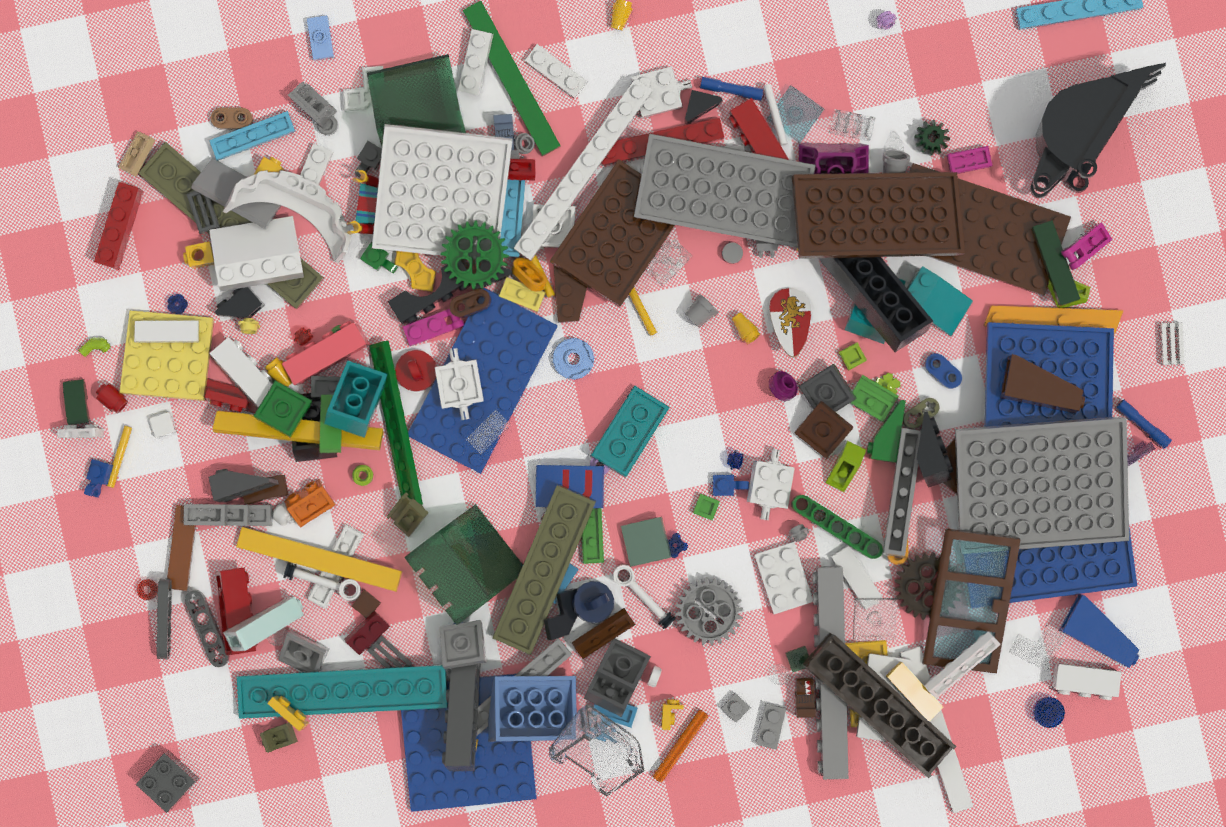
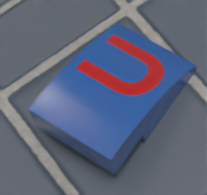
[536,465,604,508]

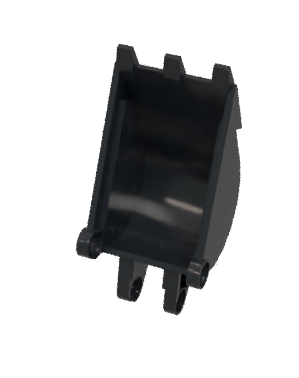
[1030,62,1166,198]

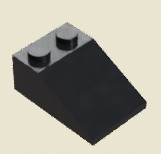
[292,393,337,462]

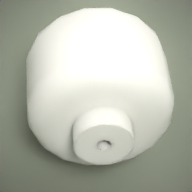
[272,503,294,526]

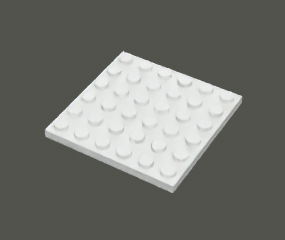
[372,124,512,261]

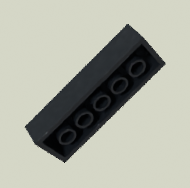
[818,257,933,352]

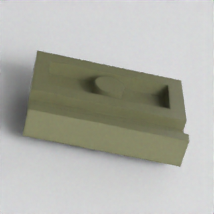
[387,492,429,537]

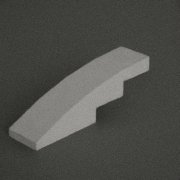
[184,504,273,526]

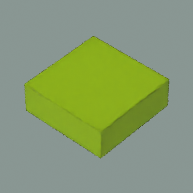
[838,342,867,371]

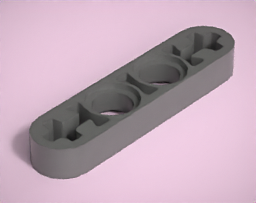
[157,578,172,660]
[185,590,230,667]

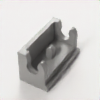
[288,82,337,127]

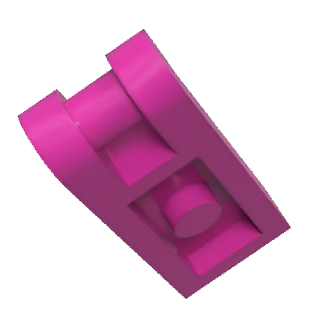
[1061,222,1112,270]
[403,308,464,347]

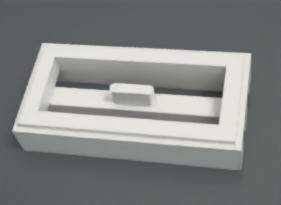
[1160,322,1184,365]

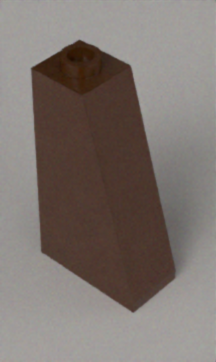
[1000,354,1085,413]

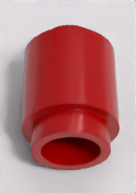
[96,383,128,414]

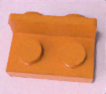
[284,479,335,528]

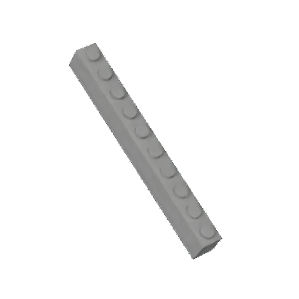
[812,566,849,780]

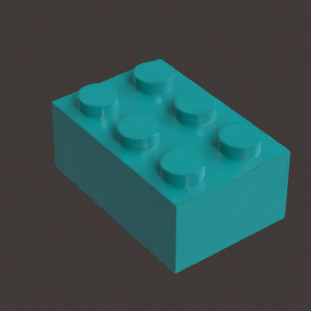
[324,360,387,438]

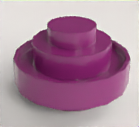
[769,371,798,402]

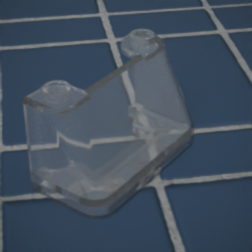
[549,704,644,797]

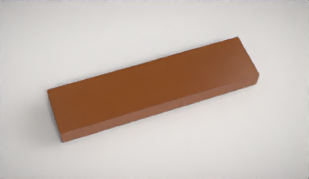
[167,505,196,591]

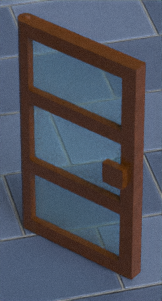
[922,528,1021,674]

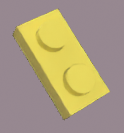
[499,277,545,312]

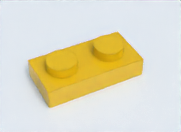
[267,695,309,731]

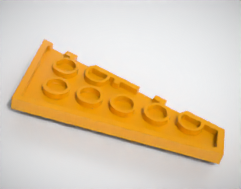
[983,306,1124,335]

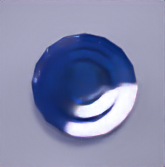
[1033,697,1065,728]

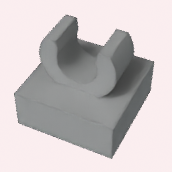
[756,240,778,258]

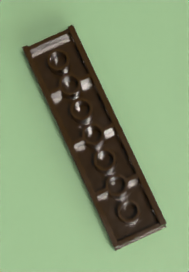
[802,633,957,778]

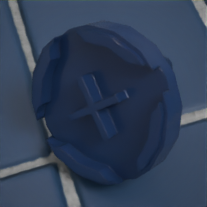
[572,581,614,623]

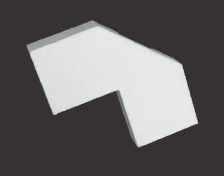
[343,66,385,111]

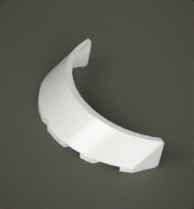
[222,170,352,263]

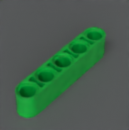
[791,495,883,559]

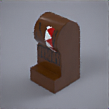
[795,678,816,718]

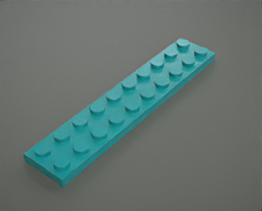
[237,665,448,719]

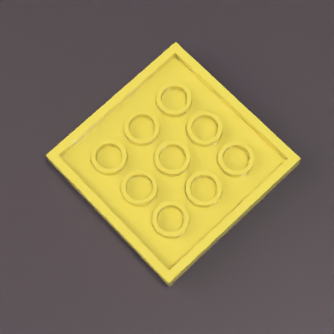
[120,310,214,401]

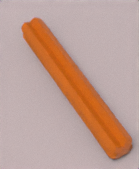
[653,710,708,782]

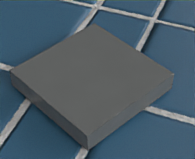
[799,364,857,412]

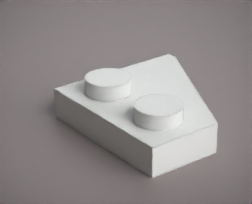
[57,425,104,438]

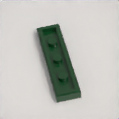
[1032,220,1080,307]

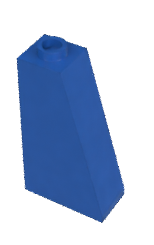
[1059,594,1139,668]

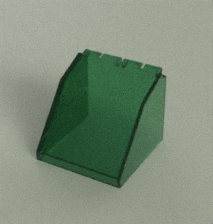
[367,54,467,146]
[404,504,523,625]

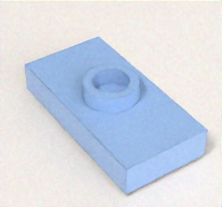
[307,15,335,61]

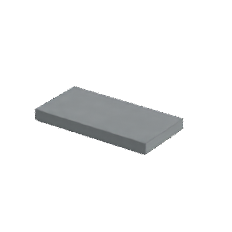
[191,158,281,229]

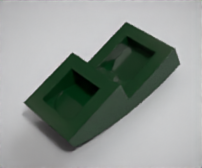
[63,379,90,425]

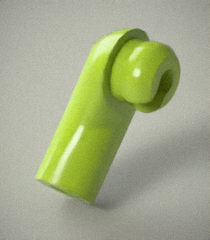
[78,337,111,357]

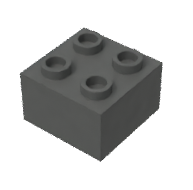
[135,750,200,813]

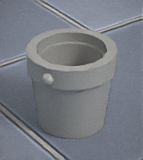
[882,150,910,173]
[685,294,719,328]

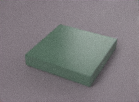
[621,516,672,567]

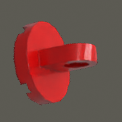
[395,350,437,392]

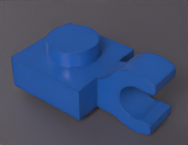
[84,459,113,498]
[713,475,749,496]

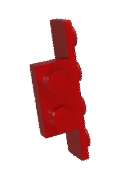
[205,379,258,413]

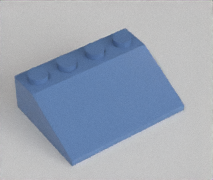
[488,676,577,742]

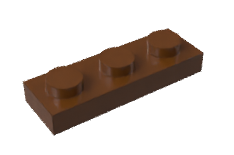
[572,608,636,659]

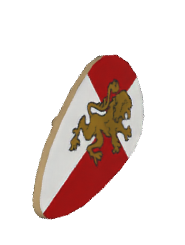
[769,288,811,358]

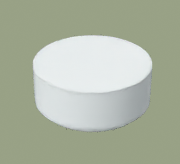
[647,665,662,688]

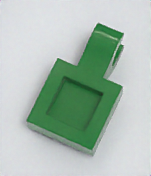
[360,242,398,274]

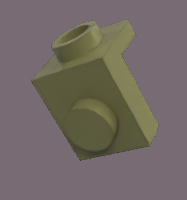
[260,722,298,753]

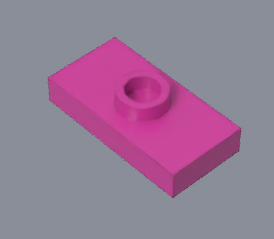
[946,146,993,174]

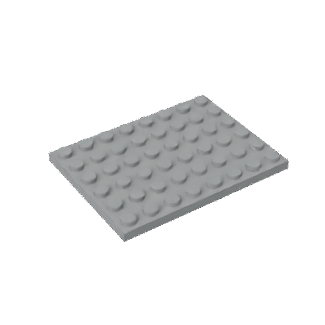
[955,416,1129,554]

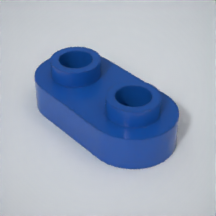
[925,353,962,389]

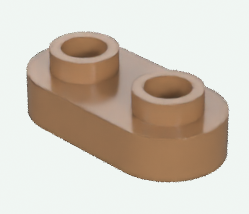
[211,108,253,130]

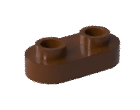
[450,289,491,318]

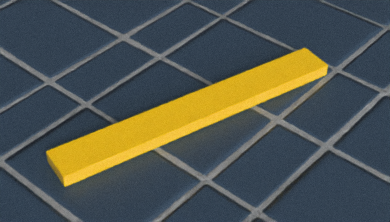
[213,411,384,450]
[236,527,403,592]

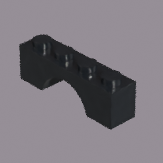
[388,261,471,325]

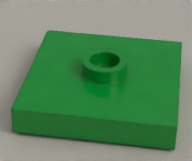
[253,380,312,438]

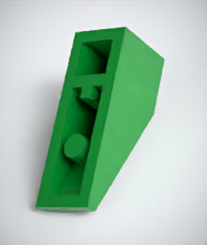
[866,400,906,463]

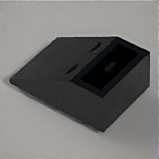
[917,411,954,488]

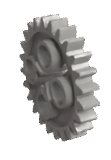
[675,577,743,646]

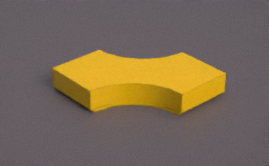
[394,251,436,292]

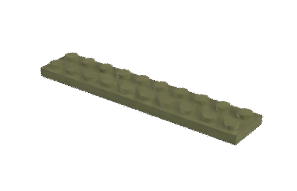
[138,142,324,309]

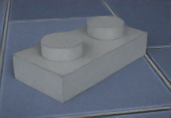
[756,703,786,750]

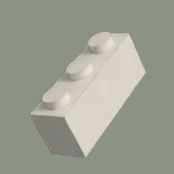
[1052,663,1122,700]

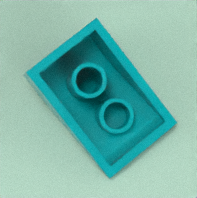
[907,266,973,336]

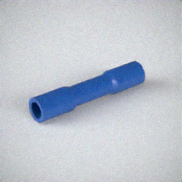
[700,76,764,101]
[1116,399,1172,449]

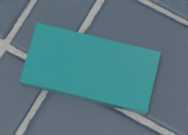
[590,385,670,478]

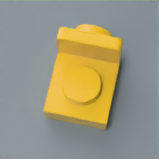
[661,699,684,730]

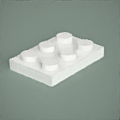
[754,542,813,614]

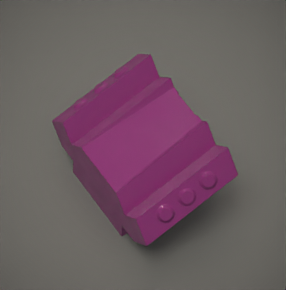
[799,142,869,174]

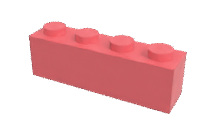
[282,321,370,385]

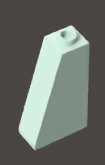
[223,596,304,651]

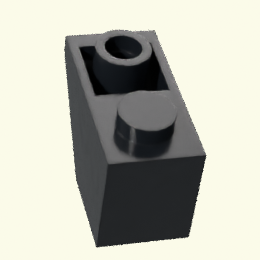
[214,287,266,319]

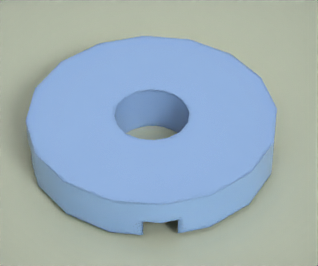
[553,338,594,380]

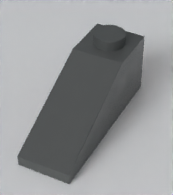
[208,469,279,503]

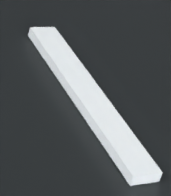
[899,646,974,813]

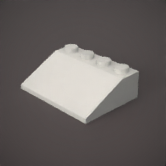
[209,216,304,292]

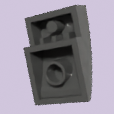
[584,639,651,717]

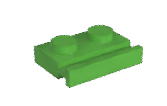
[851,375,899,422]

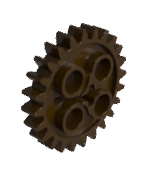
[893,552,963,620]

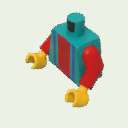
[347,170,379,235]

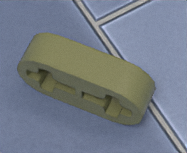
[903,398,940,429]

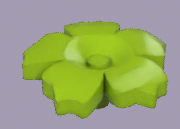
[875,373,901,394]

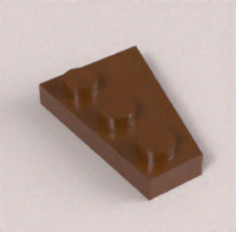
[553,265,587,323]

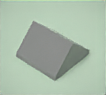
[278,630,330,672]

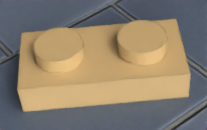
[118,131,155,177]

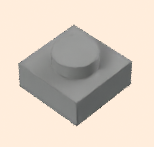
[721,693,751,723]

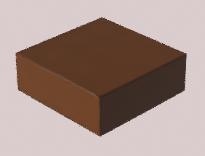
[351,590,382,618]

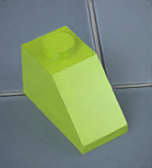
[826,441,866,492]

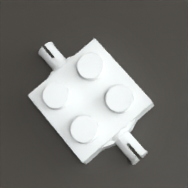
[632,66,692,118]
[435,348,484,420]
[747,449,795,521]

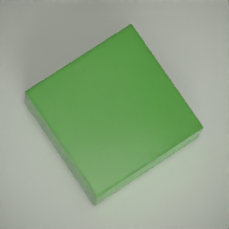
[693,494,720,521]

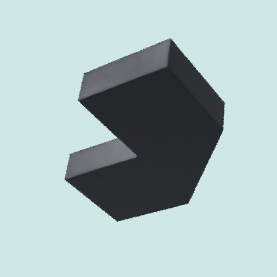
[543,588,578,640]

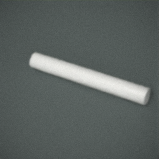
[763,84,788,146]

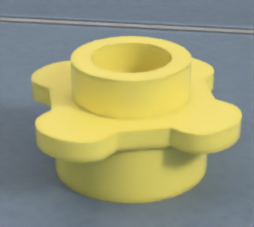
[238,318,260,334]

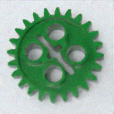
[440,221,509,289]

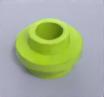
[352,465,373,486]

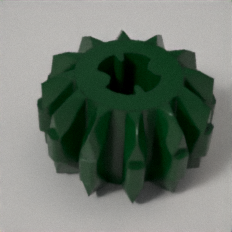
[914,120,950,156]

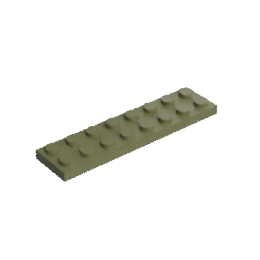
[493,484,596,655]

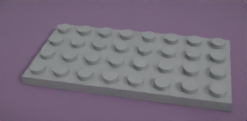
[634,134,815,248]

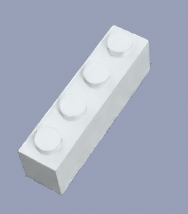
[210,337,272,408]

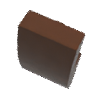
[243,475,289,505]

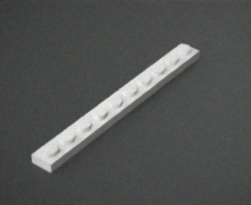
[514,78,653,261]

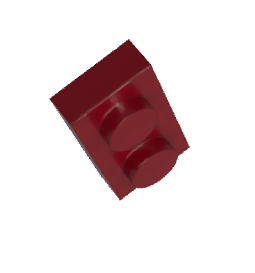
[344,610,390,655]

